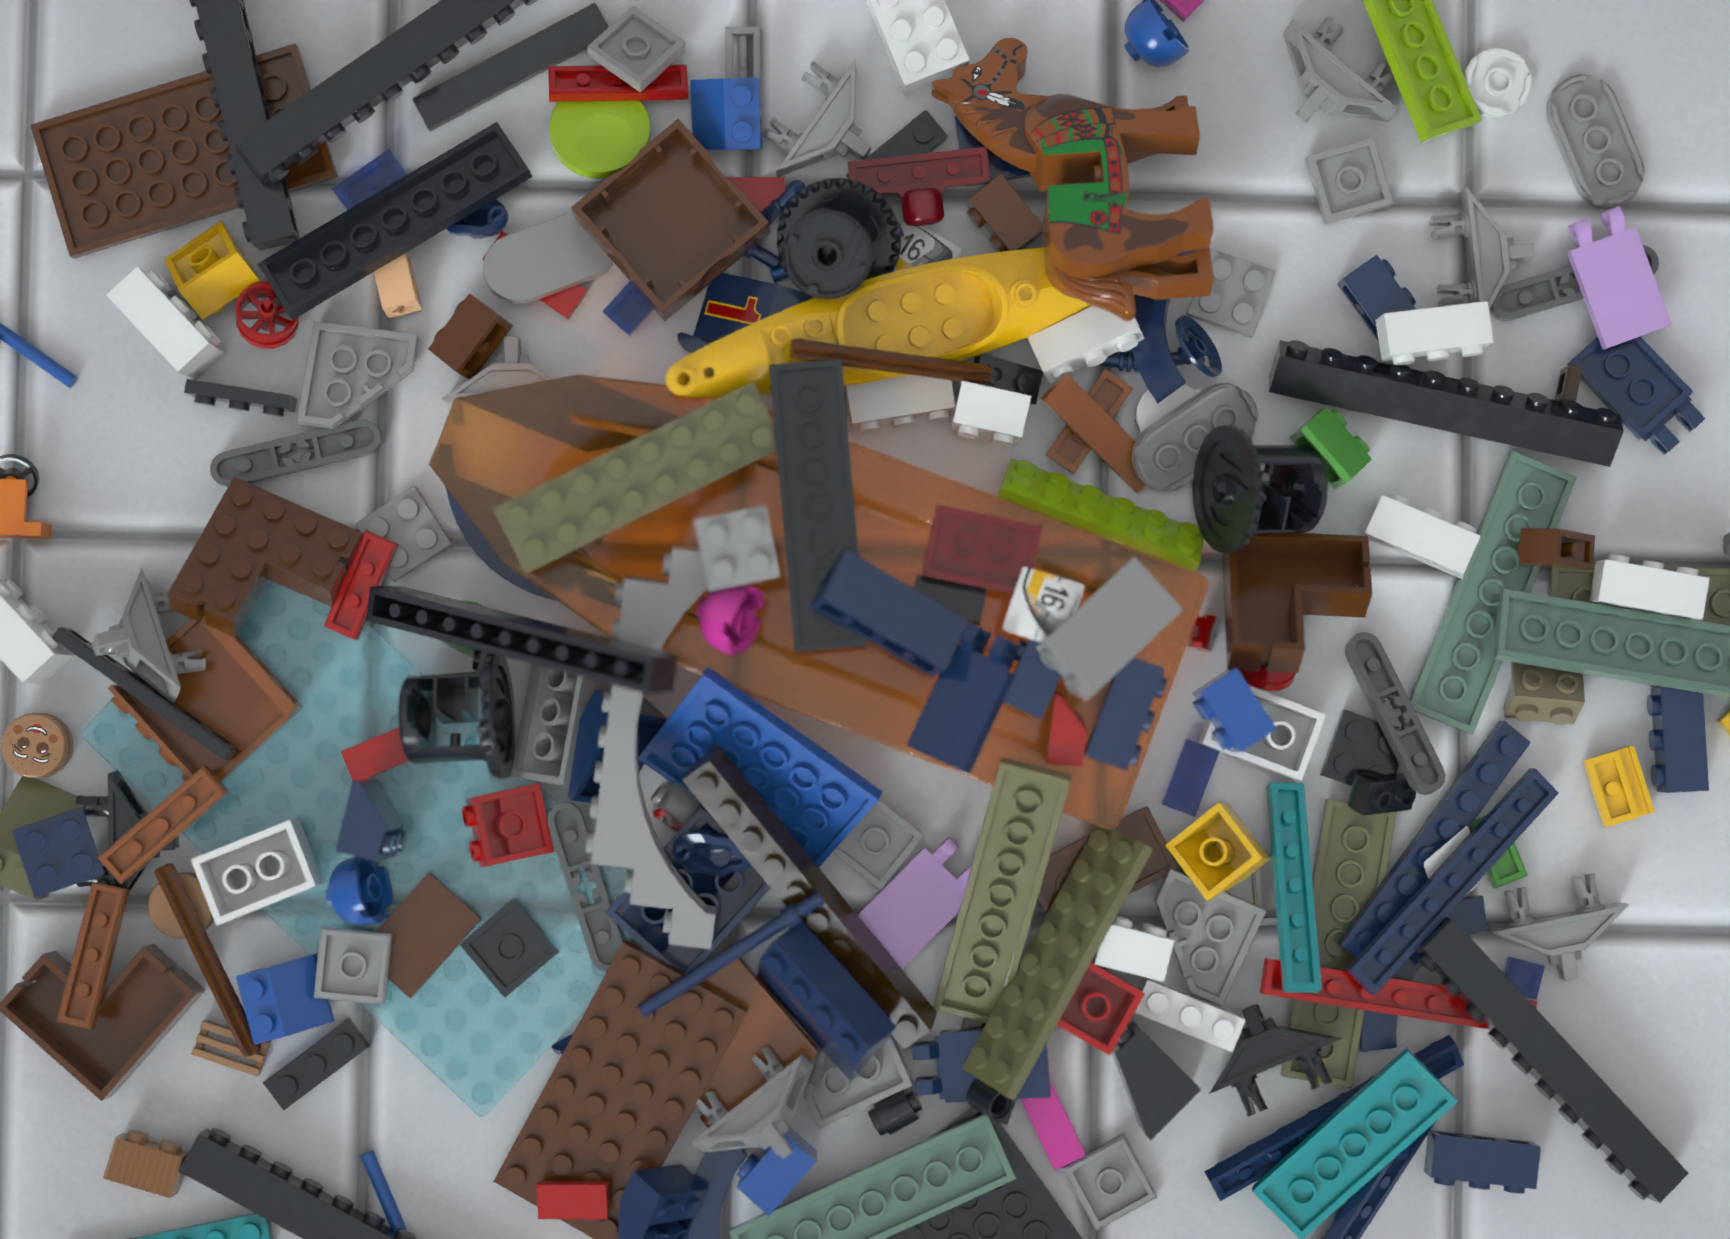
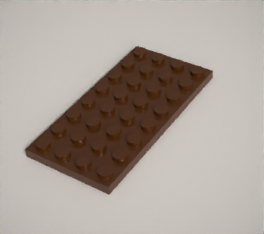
[30,43,338,259]
[493,940,749,1239]

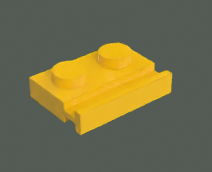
[1582,745,1655,827]

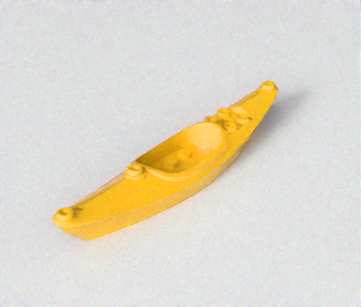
[666,247,1091,397]

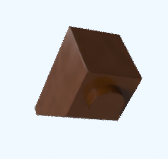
[1518,528,1595,570]

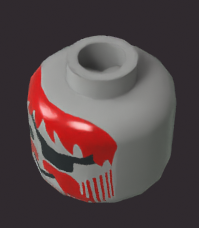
[651,783,704,832]

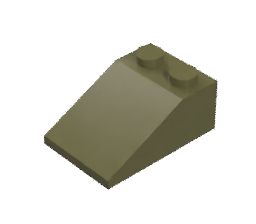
[0,776,87,900]

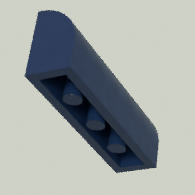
[810,549,968,677]

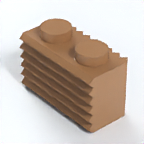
[103,1130,188,1198]

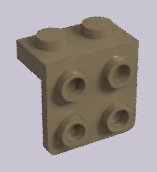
[1504,662,1585,725]

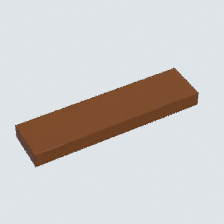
[1040,373,1145,493]
[97,765,230,884]
[56,882,130,1029]

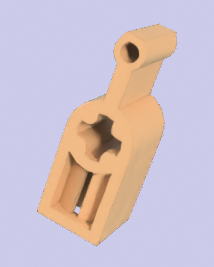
[374,252,422,319]

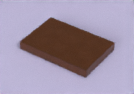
[377,872,482,999]

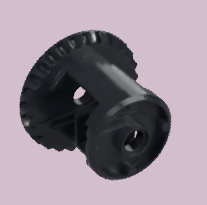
[776,178,901,299]
[1193,425,1328,553]
[399,653,516,779]

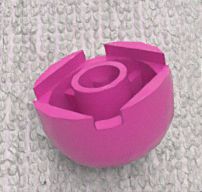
[697,584,764,656]

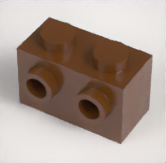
[967,174,1043,252]
[428,293,513,379]

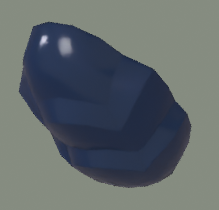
[446,199,509,239]
[672,829,751,877]

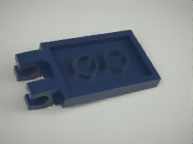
[1567,336,1705,455]
[907,623,1020,775]
[912,1028,1051,1103]

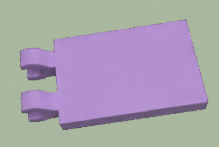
[1567,206,1672,350]
[857,837,972,969]

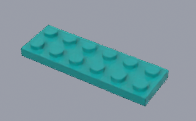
[1252,1048,1458,1239]

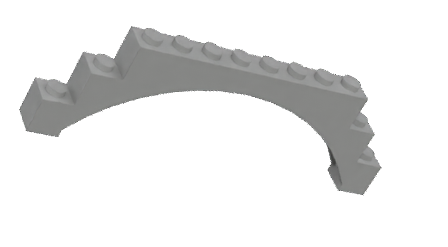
[586,545,717,949]

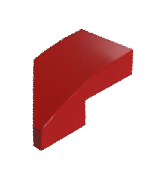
[1188,615,1217,652]
[1046,690,1087,767]

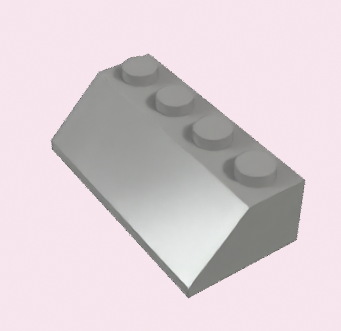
[511,664,610,787]

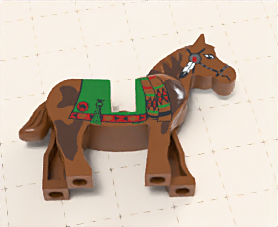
[931,38,1214,321]

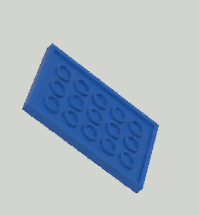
[638,667,883,867]

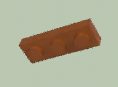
[1045,369,1133,475]

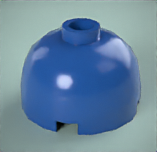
[1124,0,1190,67]
[326,856,393,925]

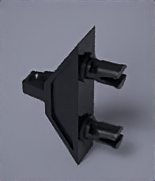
[75,770,179,893]
[1209,1004,1342,1117]

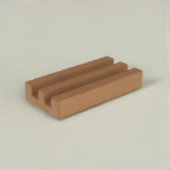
[191,1020,271,1076]

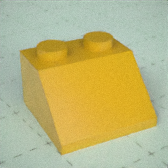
[164,221,260,320]
[1165,802,1271,901]

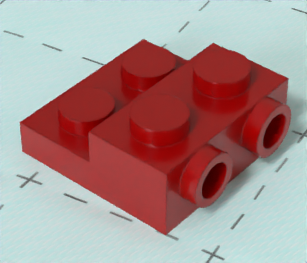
[462,783,554,868]

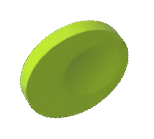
[549,101,650,179]

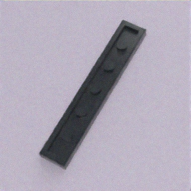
[412,3,608,131]
[51,627,239,760]

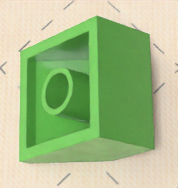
[1290,406,1372,489]

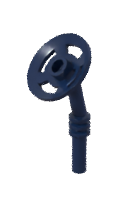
[1098,315,1222,377]

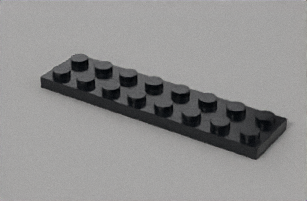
[258,122,532,320]
[769,359,866,652]

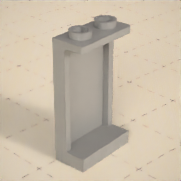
[1036,556,1184,701]

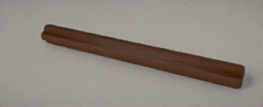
[789,339,991,385]
[154,863,261,1057]

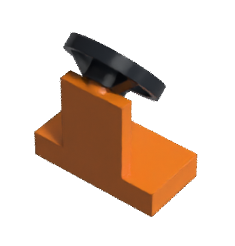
[0,454,52,539]

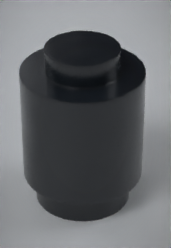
[868,1089,923,1136]

